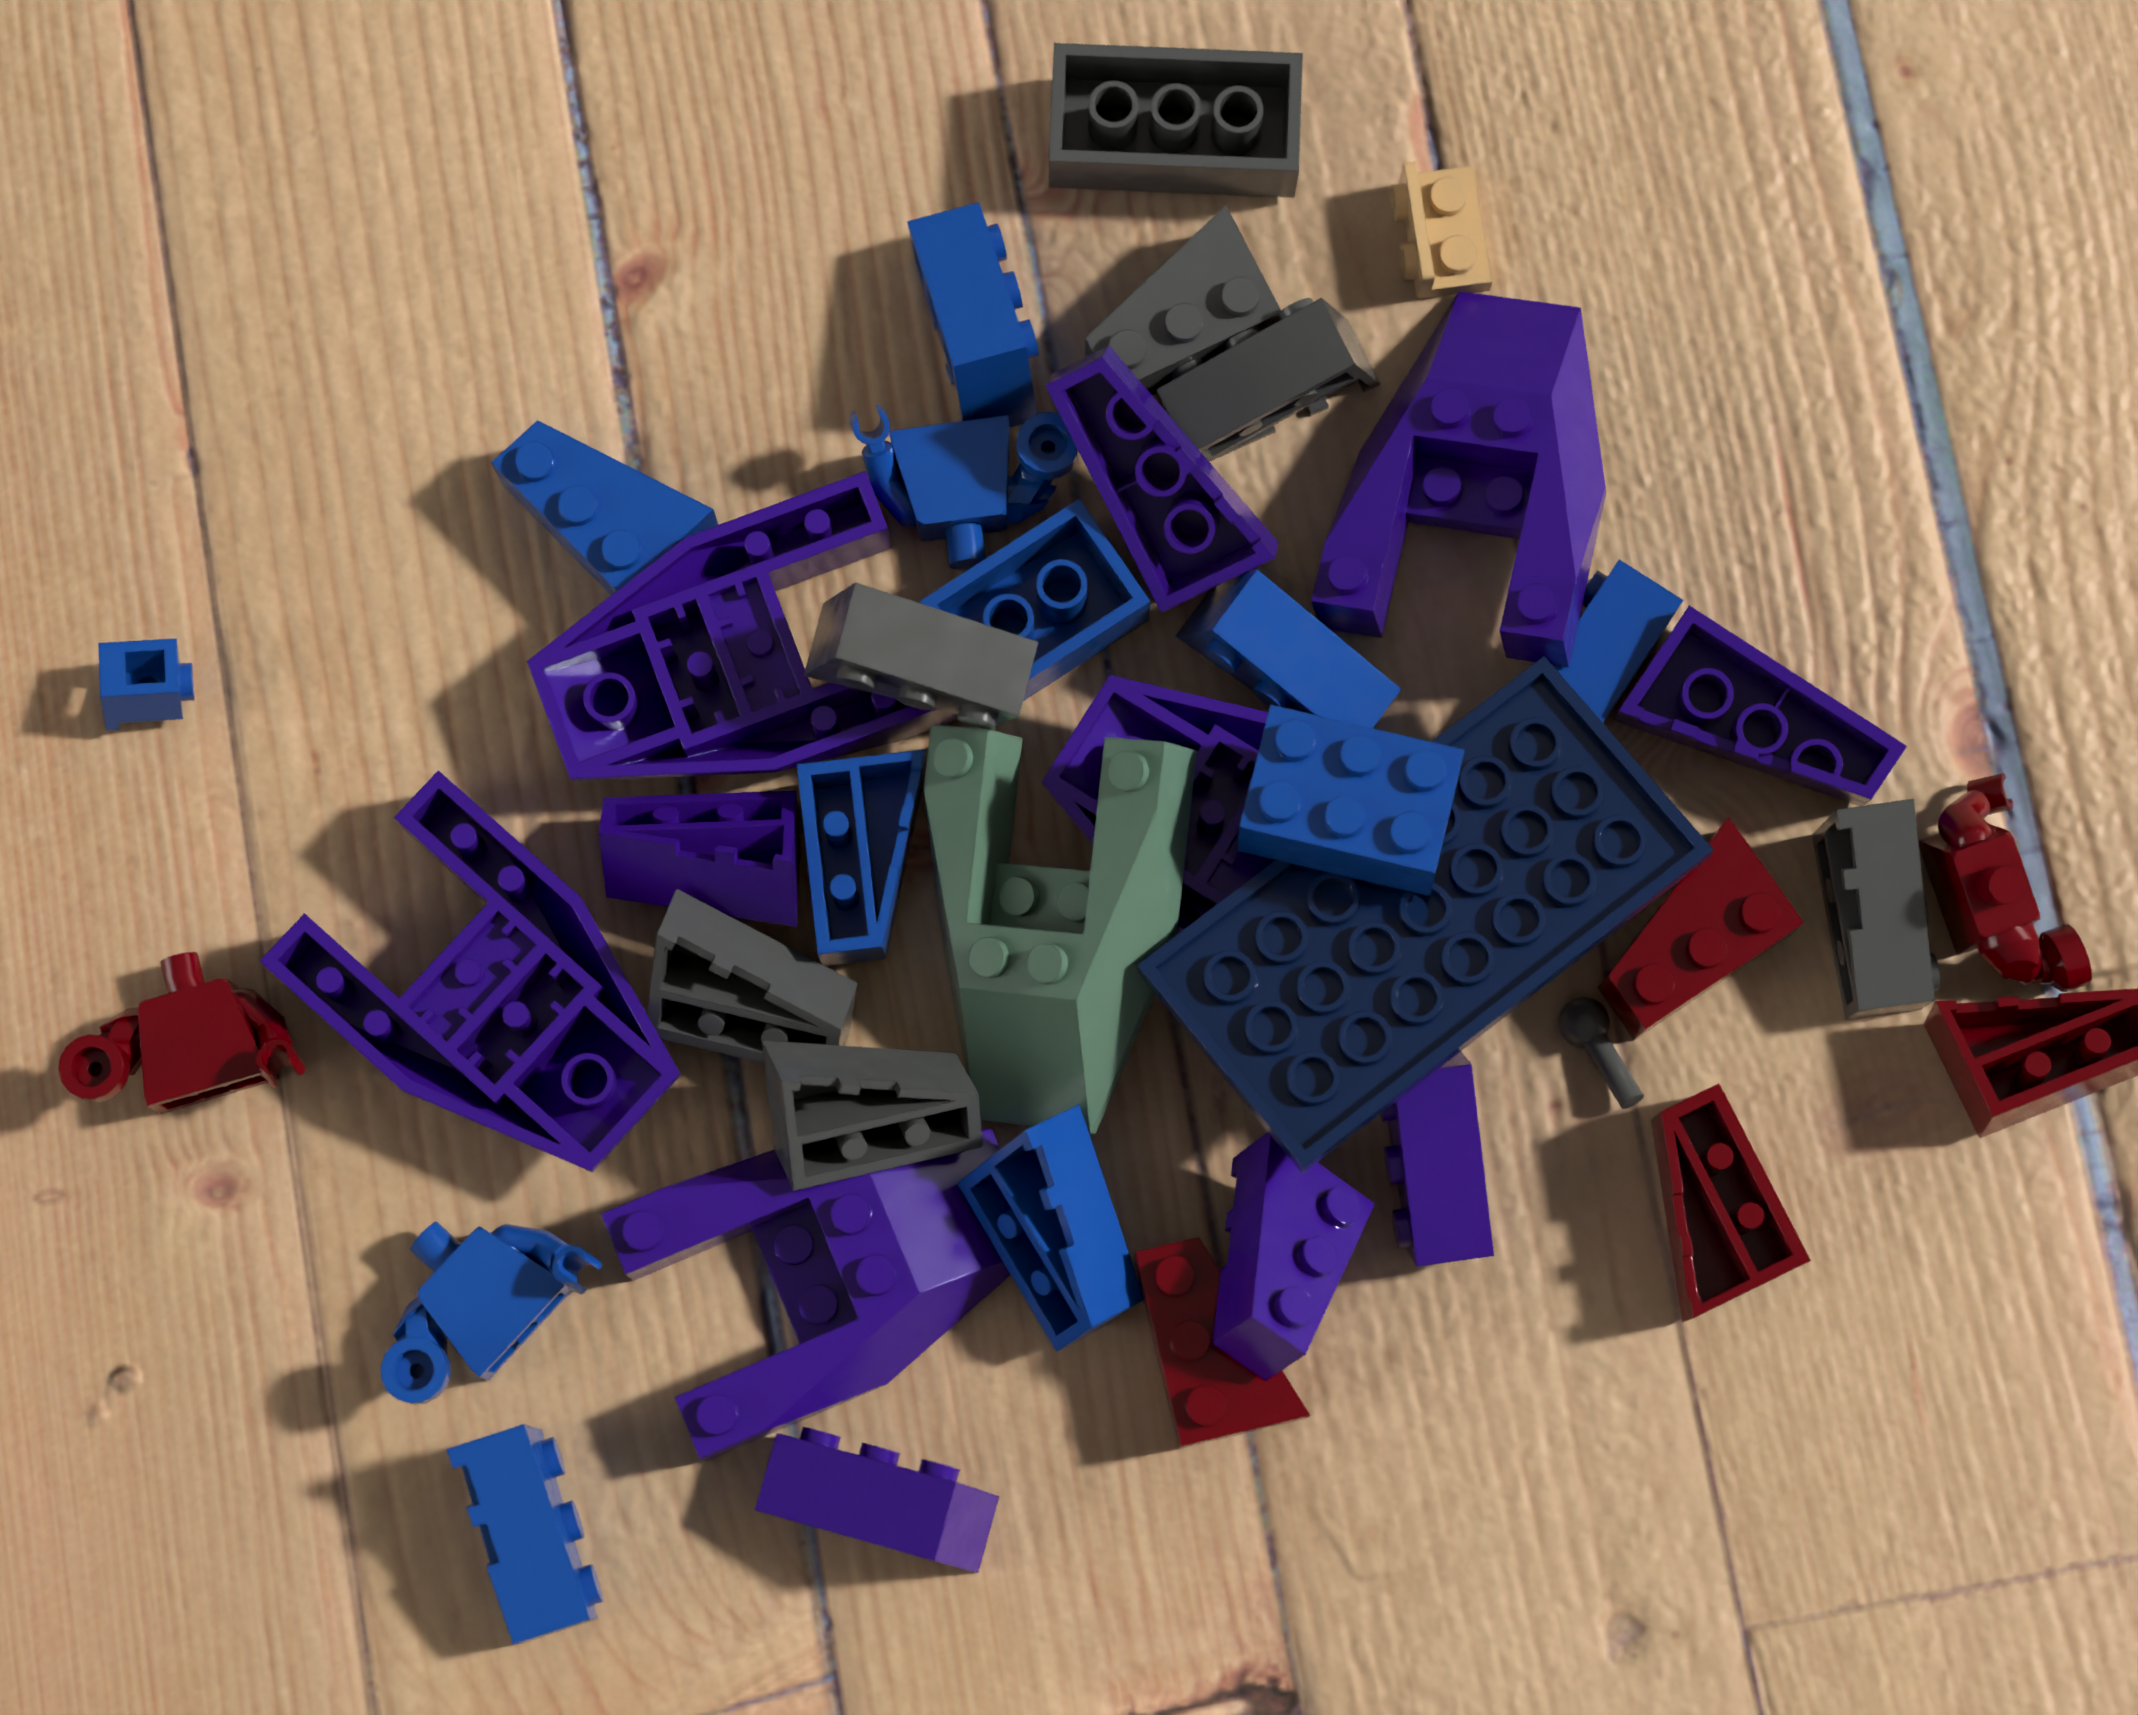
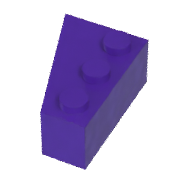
[599,790,801,927]
[1380,1051,1494,1267]
[1213,1132,1375,1381]
[755,1426,999,1573]

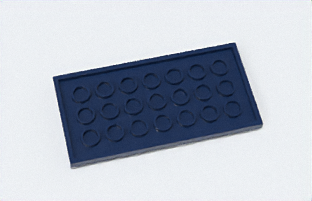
[1137,656,1714,1174]

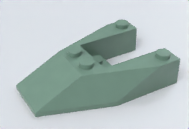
[924,725,1197,1134]

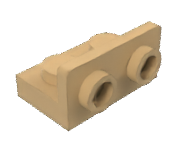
[1390,162,1493,300]

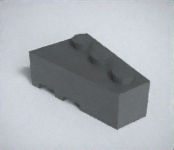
[1085,205,1281,396]
[1156,298,1381,462]
[803,582,1038,729]
[1812,799,1940,1020]
[647,889,858,1063]
[762,1040,983,1191]

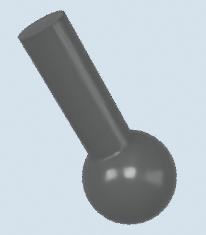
[1558,997,1644,1109]

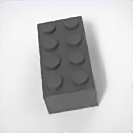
[1049,43,1303,198]

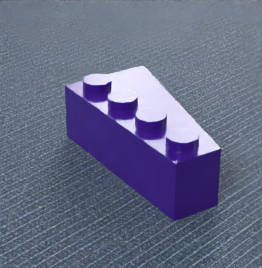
[1045,346,1279,613]
[1613,605,1907,806]

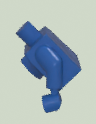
[849,404,1079,570]
[381,1222,602,1405]

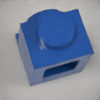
[98,638,195,731]

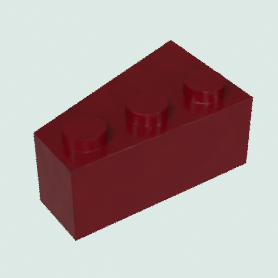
[1598,817,1804,1040]
[1924,988,2138,1138]
[1651,1083,1811,1323]
[1133,1237,1311,1449]

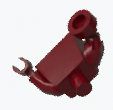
[1918,773,2092,992]
[58,952,306,1114]

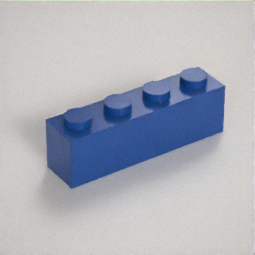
[1553,559,1683,723]

